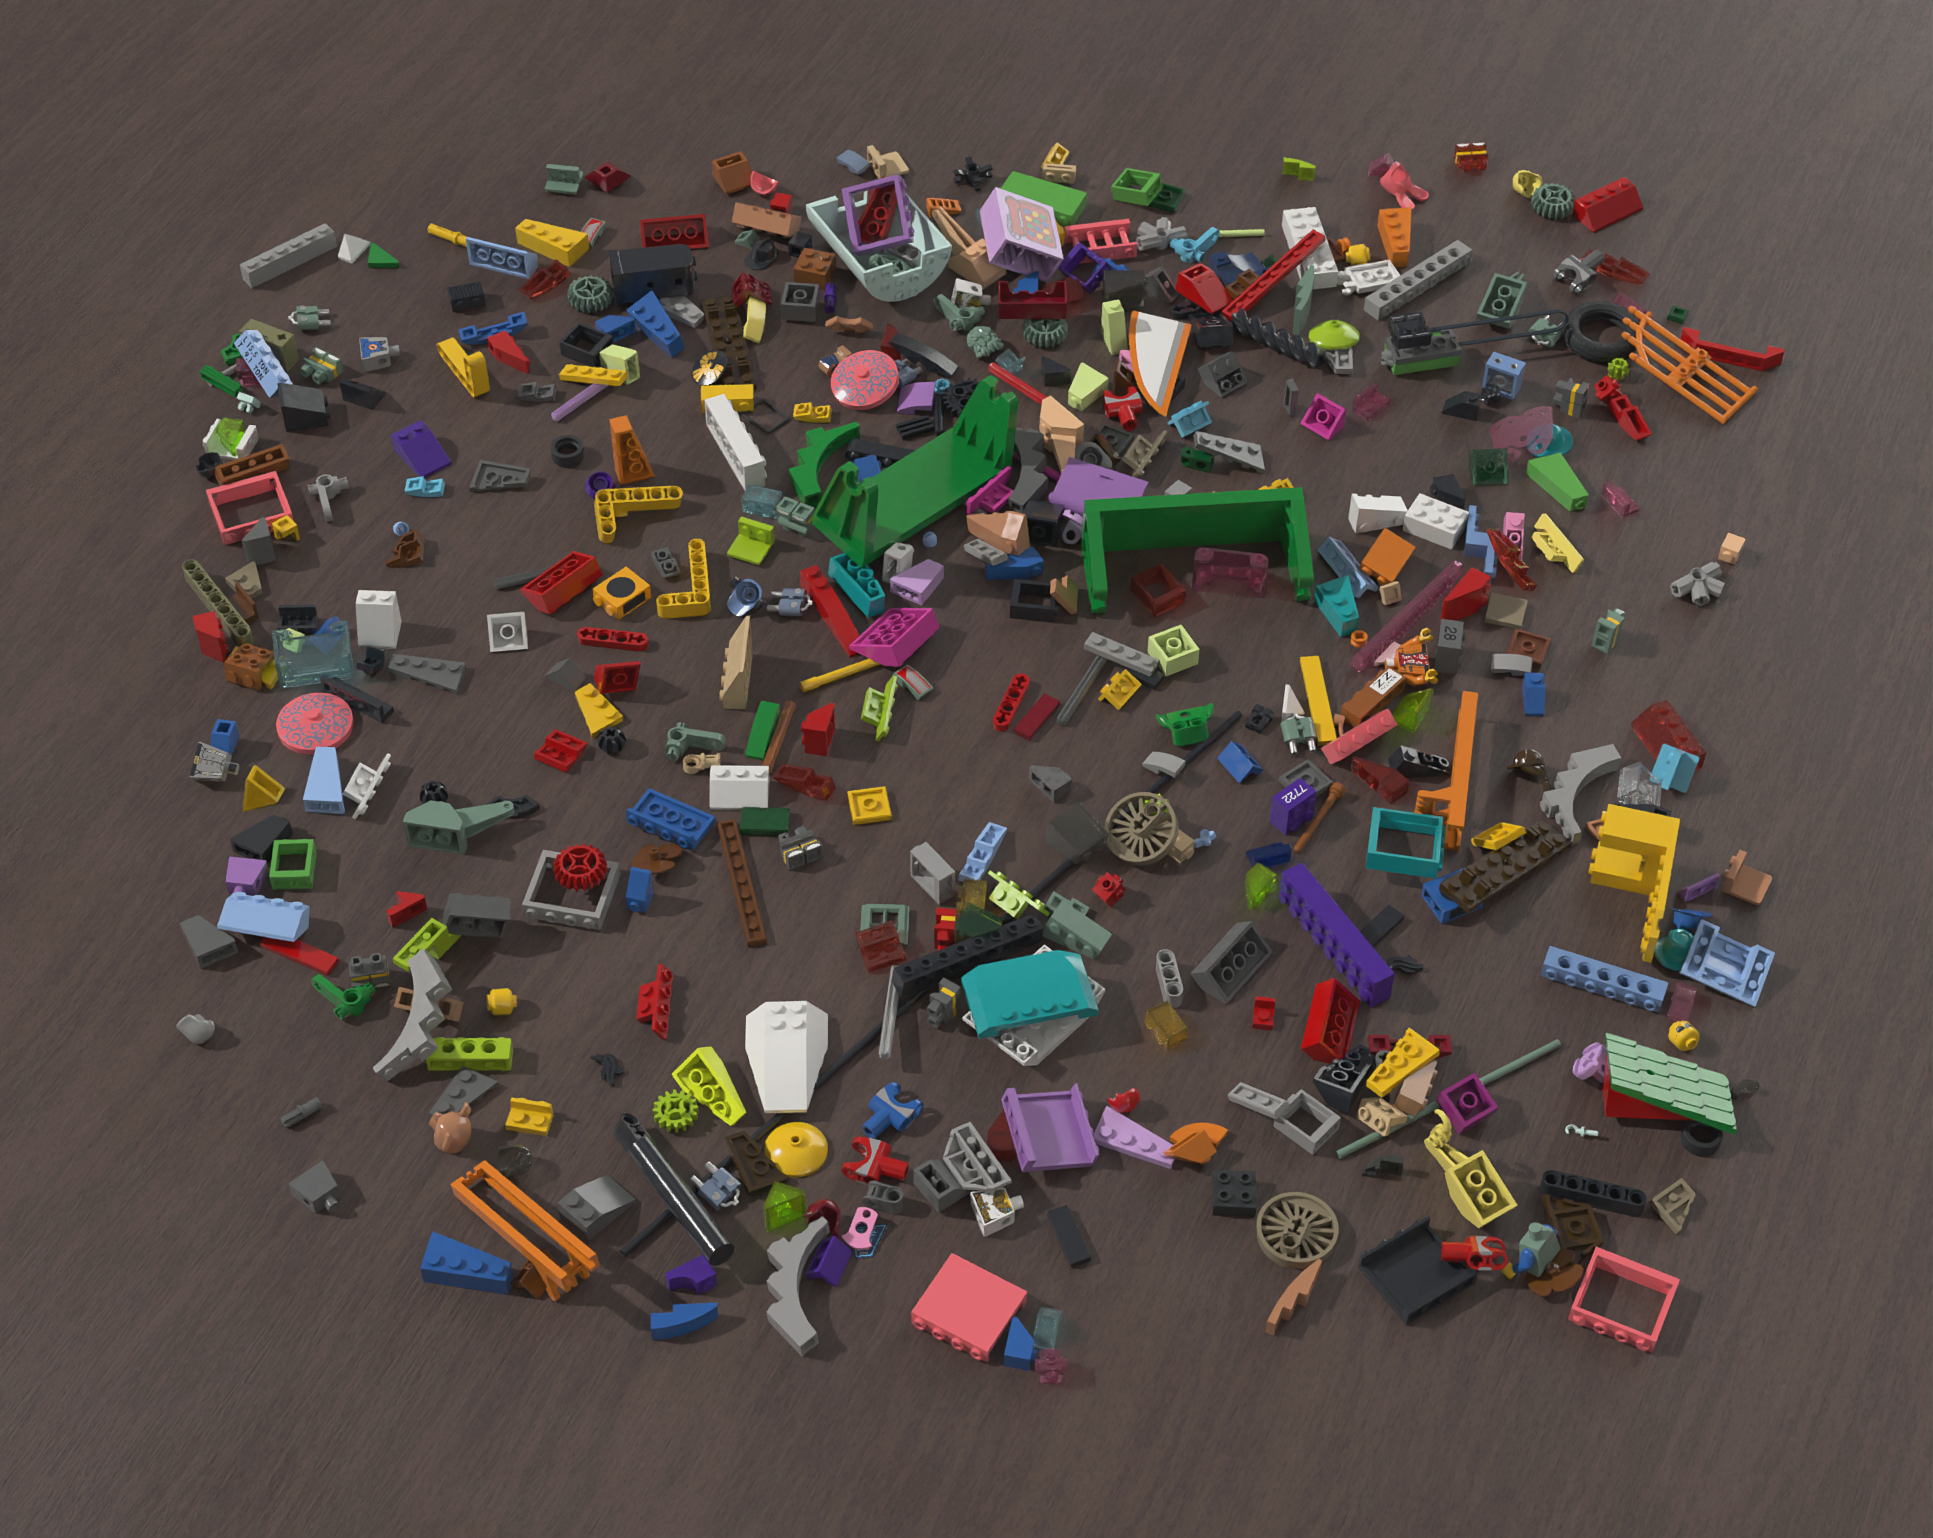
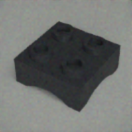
[1212,1170,1256,1217]

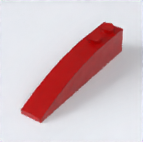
[800,565,859,658]

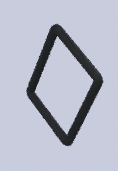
[741,399,790,434]

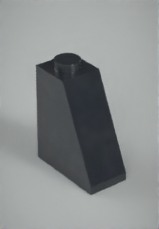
[230,815,293,864]

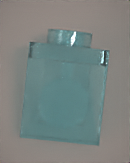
[995,348,1026,373]

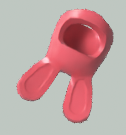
[1380,162,1429,211]

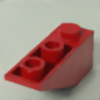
[487,330,530,374]

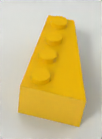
[515,219,590,267]

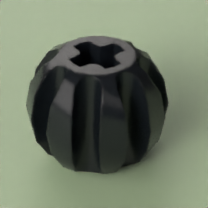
[597,726,626,754]
[419,780,448,804]

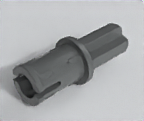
[280,1097,323,1128]

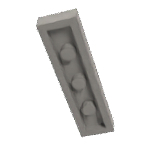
[1084,632,1159,677]

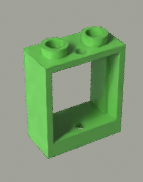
[1111,168,1163,206]
[269,839,317,890]

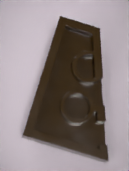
[724,1130,788,1195]

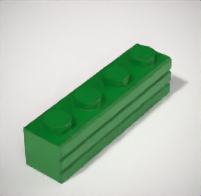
[200,365,242,398]

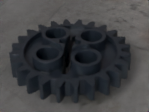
[942,377,983,420]

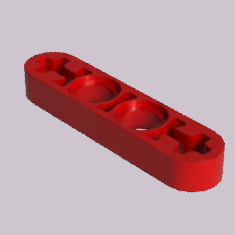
[577,627,649,651]
[993,673,1030,732]

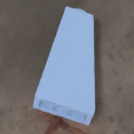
[303,747,345,814]

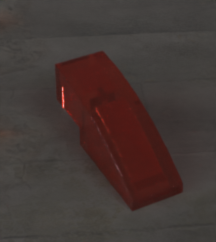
[519,259,571,299]
[773,763,836,801]

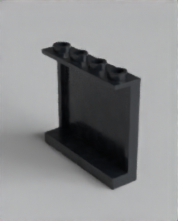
[1358,1216,1477,1325]

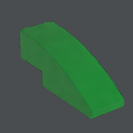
[745,701,780,761]

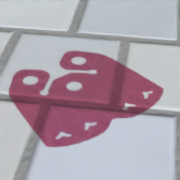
[1489,406,1553,464]

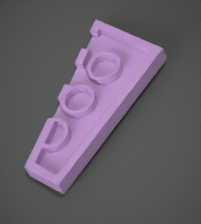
[1094,1106,1175,1169]

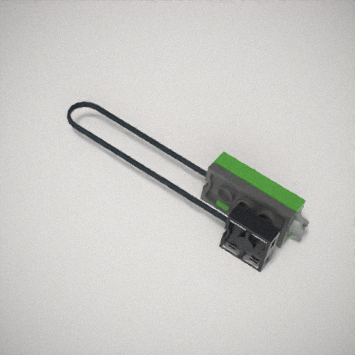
[1381,309,1569,375]

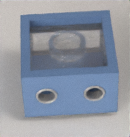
[1482,352,1526,400]

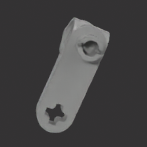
[307,474,349,522]

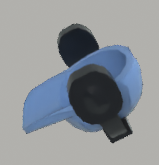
[727,576,766,616]

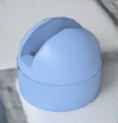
[393,522,409,536]
[923,532,937,547]

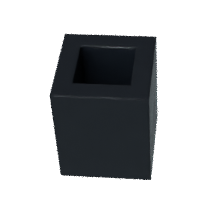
[788,231,812,258]

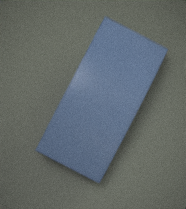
[836,149,870,174]

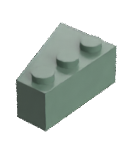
[1042,900,1112,960]

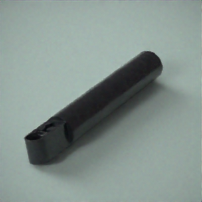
[613,1113,735,1266]

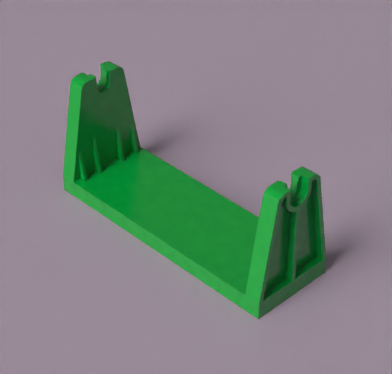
[811,375,1019,568]
[1081,487,1314,614]

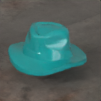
[1527,423,1573,458]
[1654,929,1694,971]

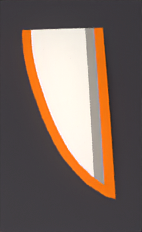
[1129,311,1192,417]

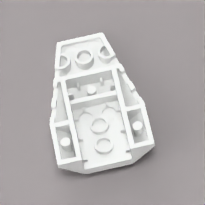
[745,1001,828,1113]

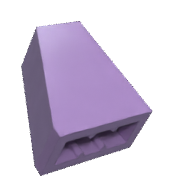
[890,559,944,606]

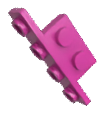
[966,466,1014,515]

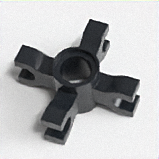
[953,157,993,191]

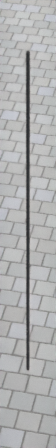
[620,711,1242,1257]

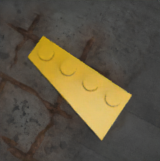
[1366,1028,1440,1098]

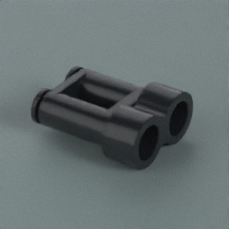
[1245,704,1275,734]

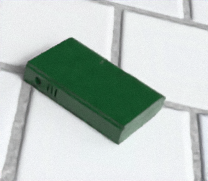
[740,807,790,836]

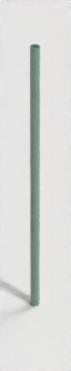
[1336,1039,1561,1159]

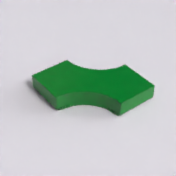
[221,333,243,366]

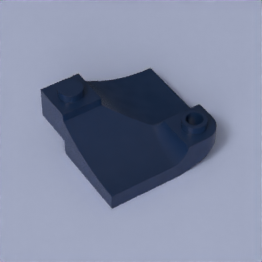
[1208,251,1269,300]

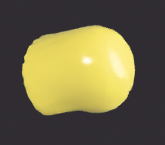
[1512,170,1542,198]

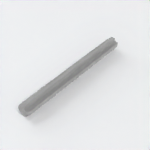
[879,965,899,1059]

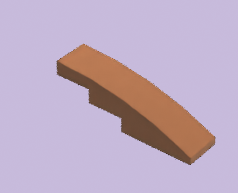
[1266,1259,1322,1335]

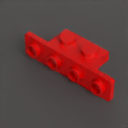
[636,964,673,1040]

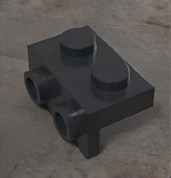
[278,604,318,634]

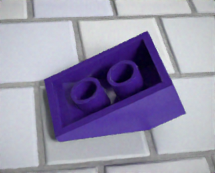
[391,420,451,478]

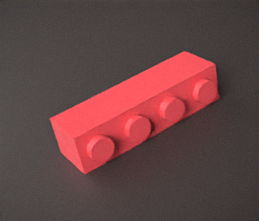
[1321,709,1398,764]

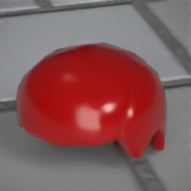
[1107,1088,1141,1114]

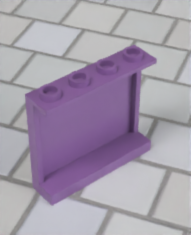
[1001,1084,1099,1172]

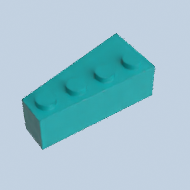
[828,553,885,618]

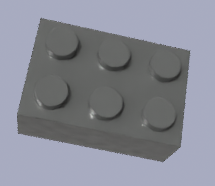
[443,893,510,938]

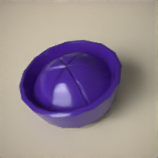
[585,471,616,499]

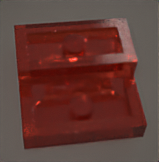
[855,920,906,973]

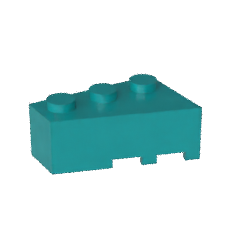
[1314,575,1359,637]

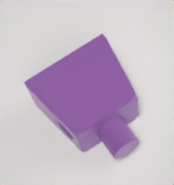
[226,857,269,896]

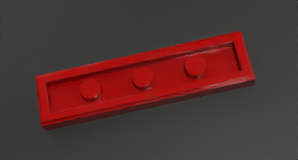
[260,937,339,976]

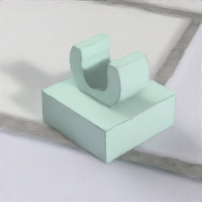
[237,392,261,414]

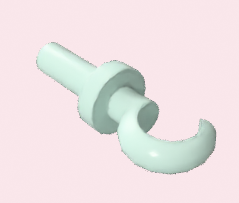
[1565,1125,1598,1137]

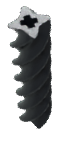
[1231,308,1327,370]

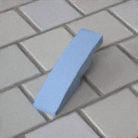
[958,822,1007,886]

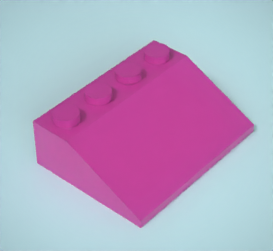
[849,608,940,667]

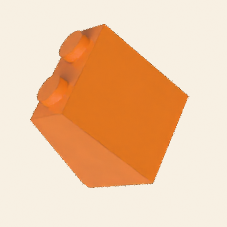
[1359,528,1415,585]

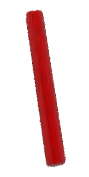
[988,363,1047,405]

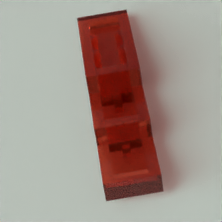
[1581,249,1651,285]
[1486,529,1537,591]

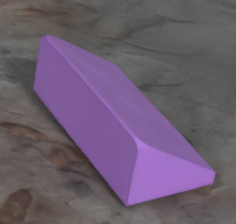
[1677,873,1720,902]

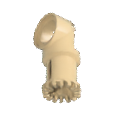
[683,753,720,774]

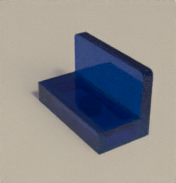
[1246,842,1292,871]

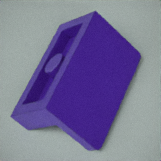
[805,1236,852,1286]

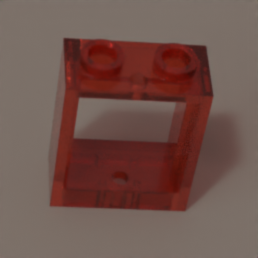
[1131,563,1186,617]

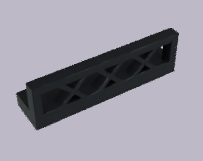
[320,675,394,723]

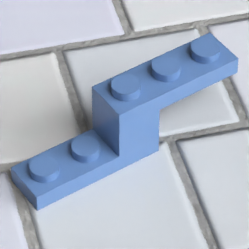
[1464,505,1499,584]

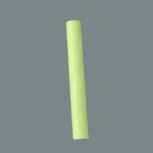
[1219,229,1264,237]

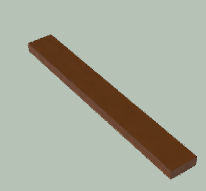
[717,819,767,947]

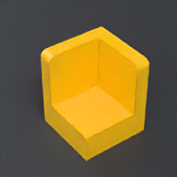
[272,515,300,541]

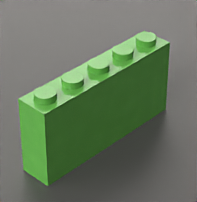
[1001,171,1087,227]

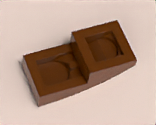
[1225,269,1260,300]

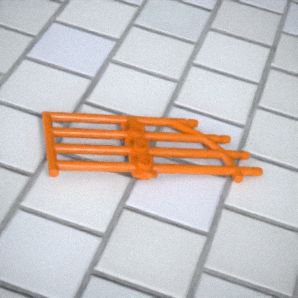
[1621,306,1758,424]

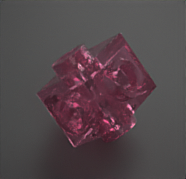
[1035,1348,1067,1383]

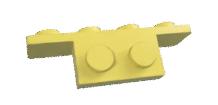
[1531,514,1584,573]

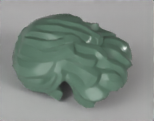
[967,326,1004,359]

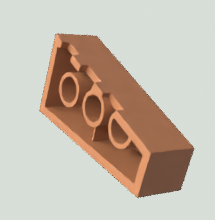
[732,203,802,239]

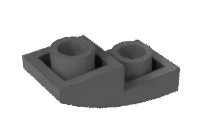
[651,547,681,579]

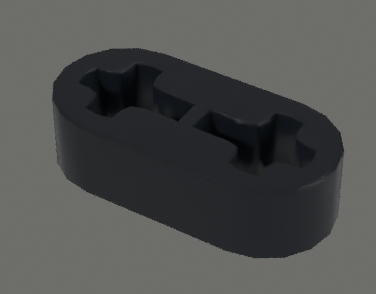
[1170,301,1201,320]

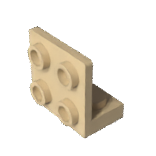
[867,145,909,179]

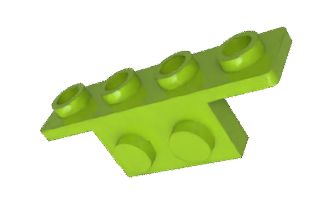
[861,675,898,742]
[988,870,1050,919]

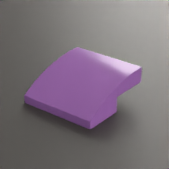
[897,382,935,415]

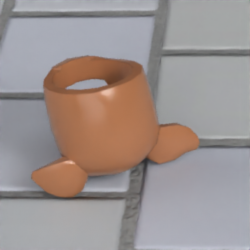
[429,1102,471,1154]

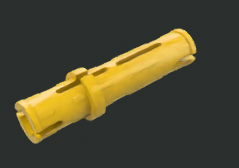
[427,224,467,247]

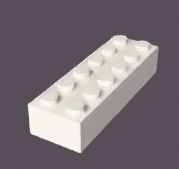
[1282,207,1338,289]
[705,394,767,492]

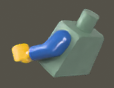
[1501,1223,1560,1279]

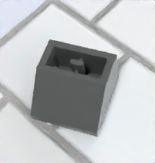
[1198,351,1248,397]
[913,1159,973,1213]

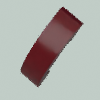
[1368,1035,1452,1059]

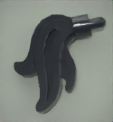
[1387,955,1424,974]
[590,1054,624,1087]

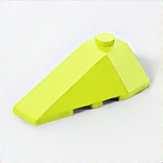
[672,1047,746,1126]

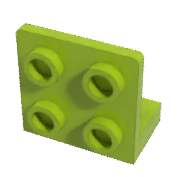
[727,517,775,565]

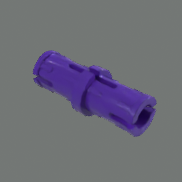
[824,283,837,313]

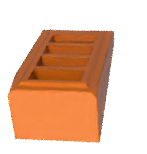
[926,198,961,217]

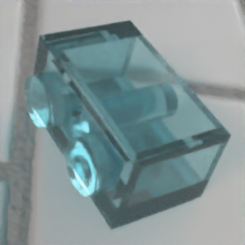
[742,485,783,519]

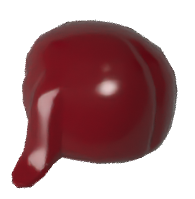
[803,1199,840,1239]

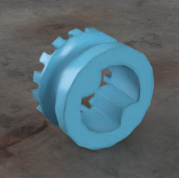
[935,378,950,395]

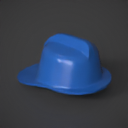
[1671,908,1713,933]

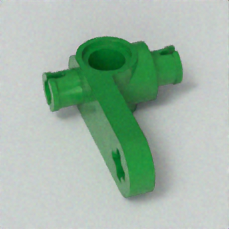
[311,974,376,1020]

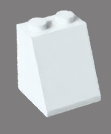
[356,590,402,649]

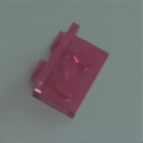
[1352,382,1391,421]

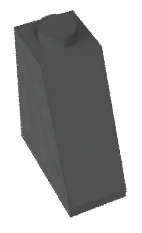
[180,915,238,969]

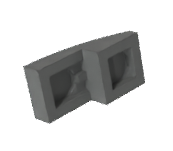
[518,382,557,402]

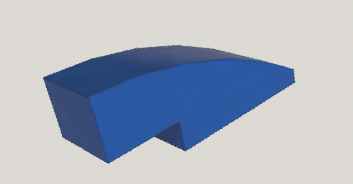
[651,1303,718,1340]

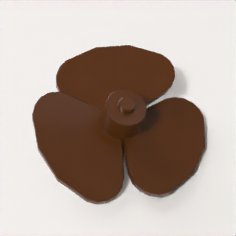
[631,844,682,874]
[1525,1249,1584,1297]

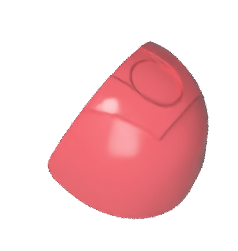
[750,171,779,196]

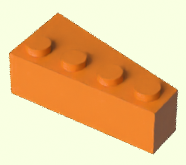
[1377,207,1411,267]
[609,415,655,484]

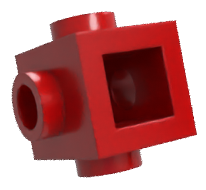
[1594,375,1623,405]
[1092,872,1126,907]

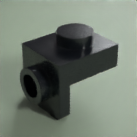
[356,645,385,674]

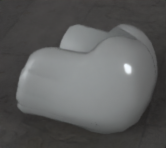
[176,1014,215,1044]

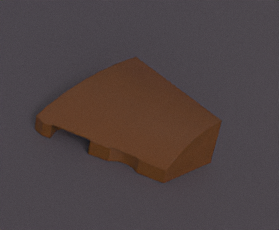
[385,529,425,567]

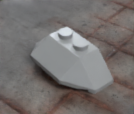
[943,1122,1011,1191]

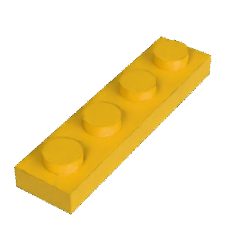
[559,364,628,386]

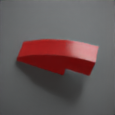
[1607,394,1652,441]

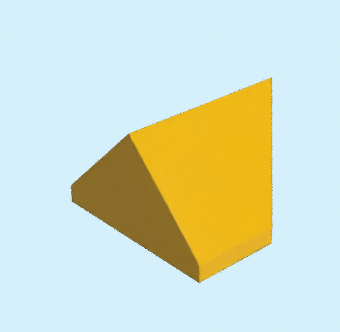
[242,765,285,812]

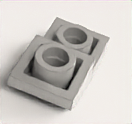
[1491,654,1533,676]
[1142,752,1185,778]

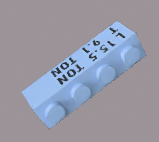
[234,330,293,398]

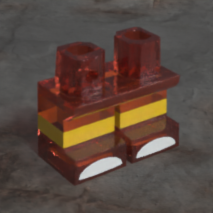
[1454,142,1489,172]

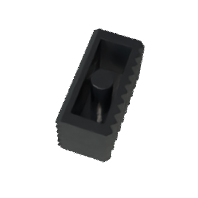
[447,281,486,311]

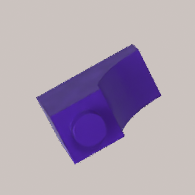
[665,1255,717,1294]

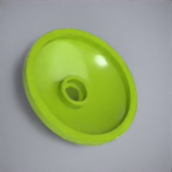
[1308,320,1360,350]

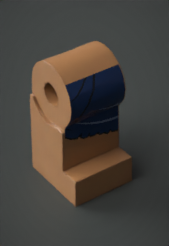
[819,345,852,377]

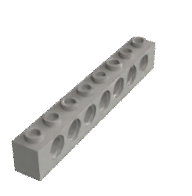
[1364,240,1472,320]

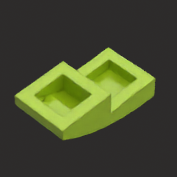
[1282,158,1316,181]

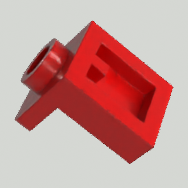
[1252,997,1276,1030]

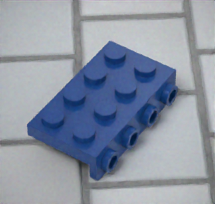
[626,788,716,851]

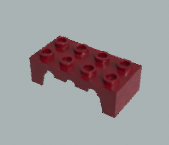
[998,281,1067,319]

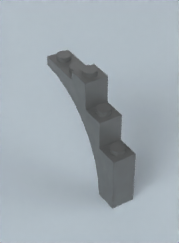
[1008,427,1049,513]

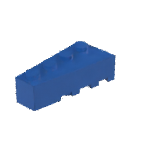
[626,291,685,358]
[420,1231,514,1295]

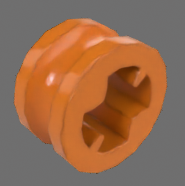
[1337,237,1351,253]
[1351,630,1368,648]

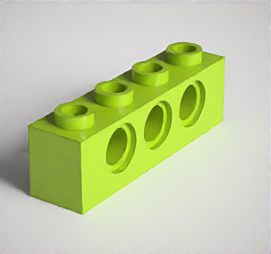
[426,1037,513,1071]

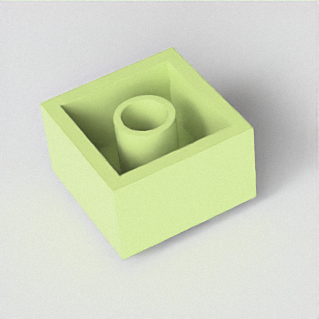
[1148,625,1199,676]

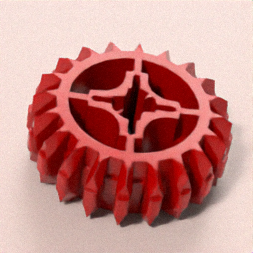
[553,843,607,892]

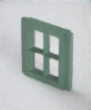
[859,904,909,948]

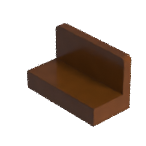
[227,582,259,624]
[510,1249,562,1299]

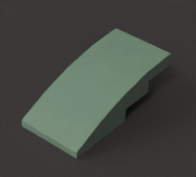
[1292,265,1314,335]

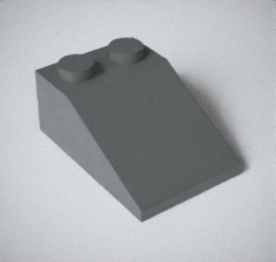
[557,1175,636,1242]

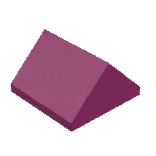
[1300,393,1346,440]

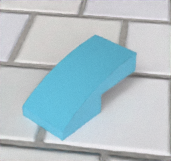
[404,476,445,497]

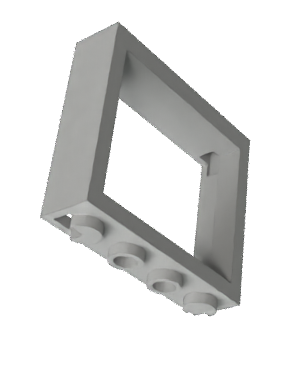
[522,850,620,930]

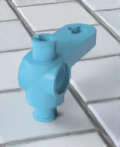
[1170,227,1220,263]

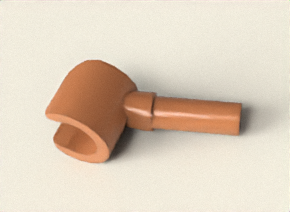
[1333,714,1345,737]

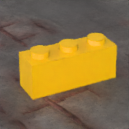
[701,384,754,413]

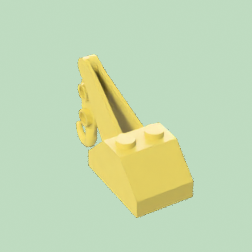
[1424,1109,1517,1228]

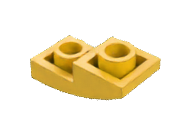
[793,402,832,423]

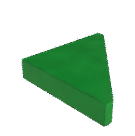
[368,243,400,268]

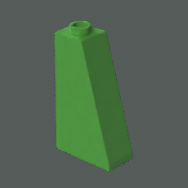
[1526,453,1589,512]

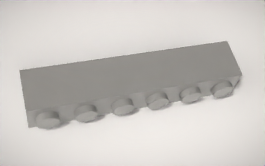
[240,223,337,288]

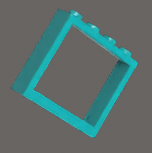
[1365,807,1446,879]

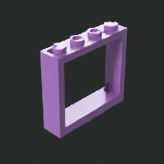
[842,174,915,256]

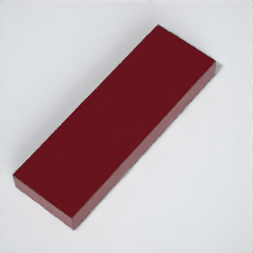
[1014,693,1060,741]

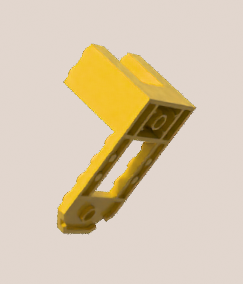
[1588,804,1680,963]

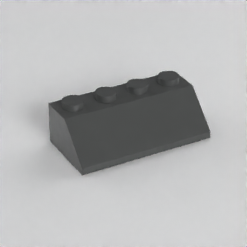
[1190,921,1273,1004]

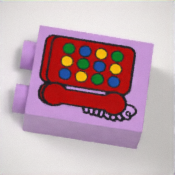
[980,187,1063,282]

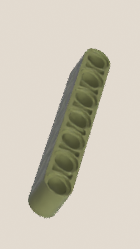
[182,559,254,647]

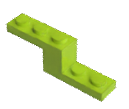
[393,918,461,972]

